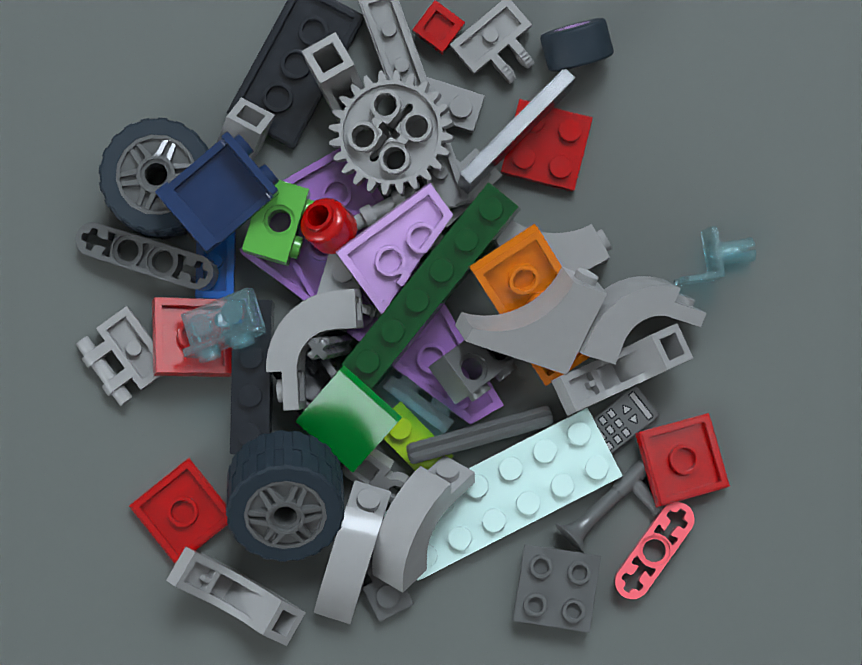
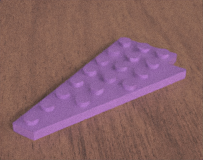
[239,148,504,425]

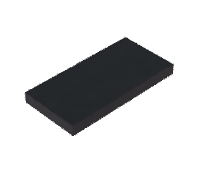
[226,0,364,150]

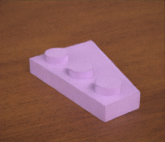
[336,183,453,315]

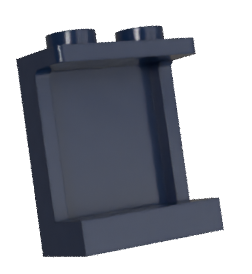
[155,131,279,254]

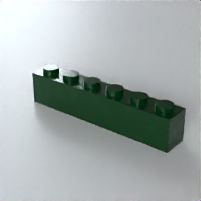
[341,182,521,389]

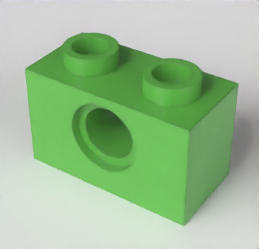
[242,180,314,267]

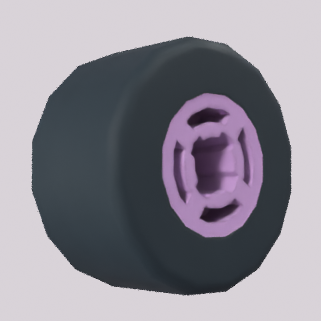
[540,18,614,72]

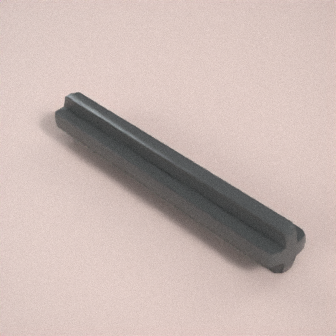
[307,334,354,360]
[406,406,553,464]

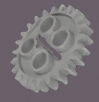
[329,70,455,196]

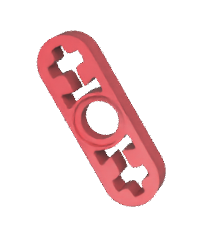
[614,502,695,599]

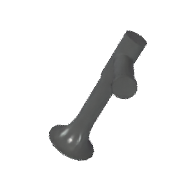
[555,460,665,553]

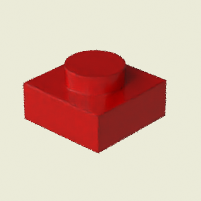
[412,0,465,55]

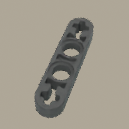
[76,222,219,291]

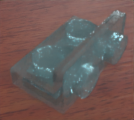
[181,288,267,363]

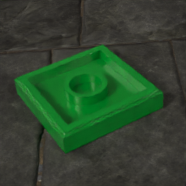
[295,366,402,473]

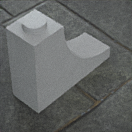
[494,220,612,272]
[455,267,607,375]

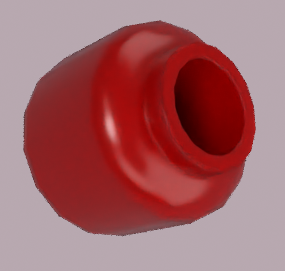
[300,198,358,255]

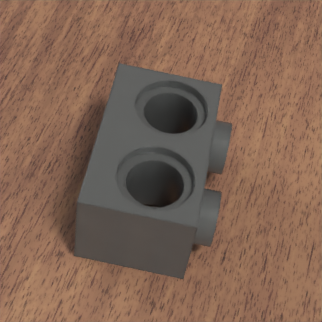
[428,340,517,404]

